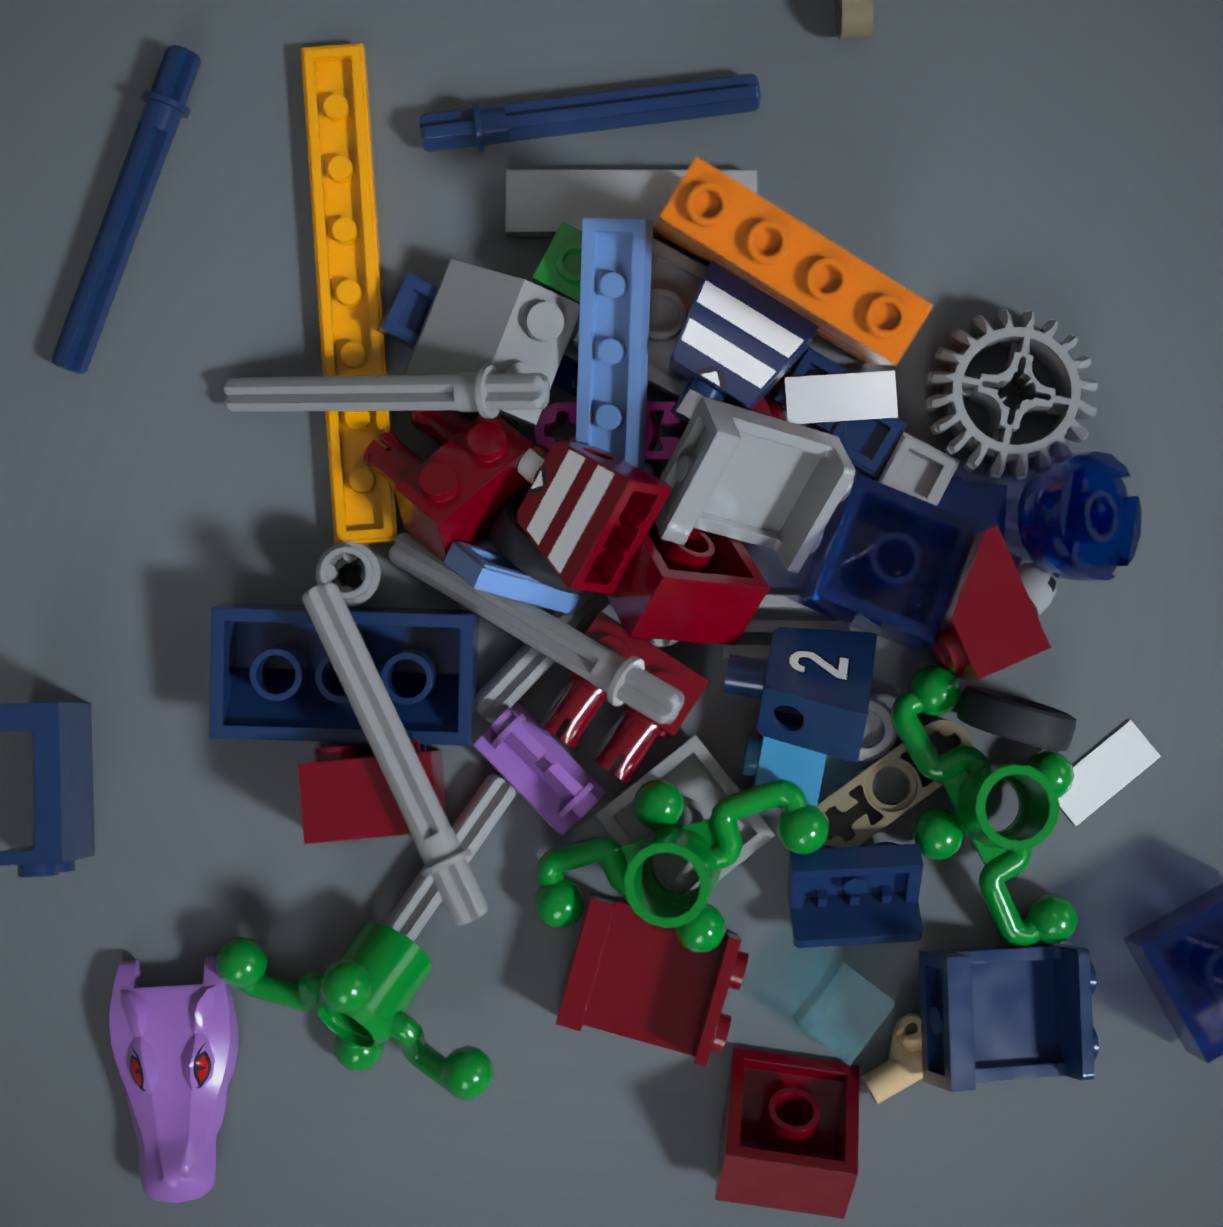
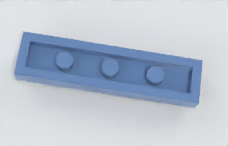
[576,218,653,471]

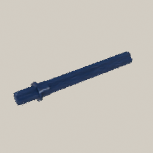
[52,45,201,374]
[419,73,761,152]

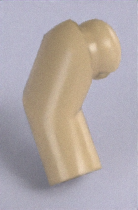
[861,1014,923,1105]

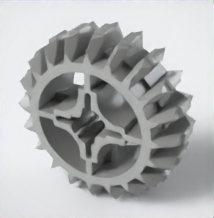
[924,309,1098,482]

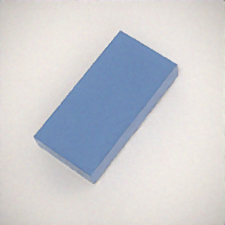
[444,541,585,616]

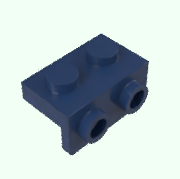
[787,842,923,948]

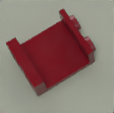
[555,893,749,1067]

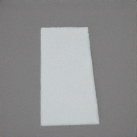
[784,370,898,424]
[1058,720,1161,826]

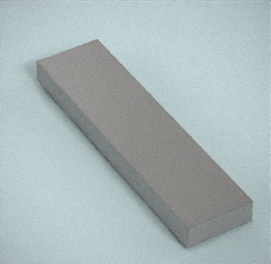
[505,170,757,237]

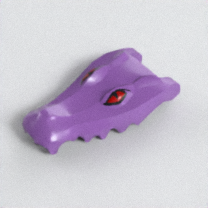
[109,955,239,1203]

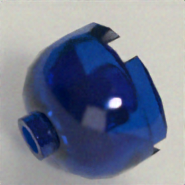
[1017,451,1142,581]

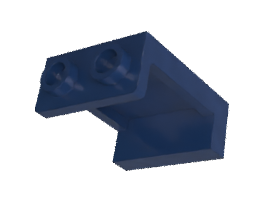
[0,702,95,877]
[919,943,1099,1092]

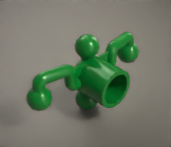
[890,665,1078,947]
[534,779,829,953]
[216,922,494,1101]

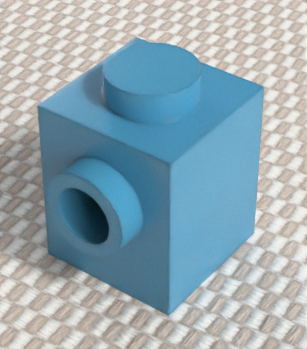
[741,734,826,808]

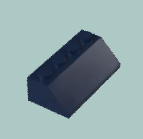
[209,603,479,746]

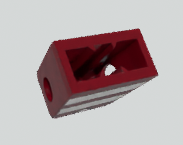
[517,440,672,594]

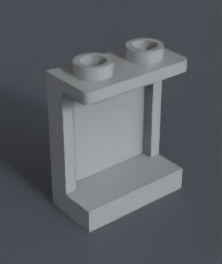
[654,396,855,573]

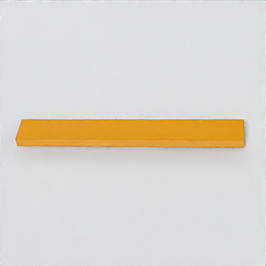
[301,43,399,545]

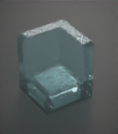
[792,957,895,1066]

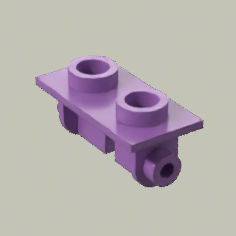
[472,702,606,837]

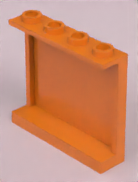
[653,156,934,365]

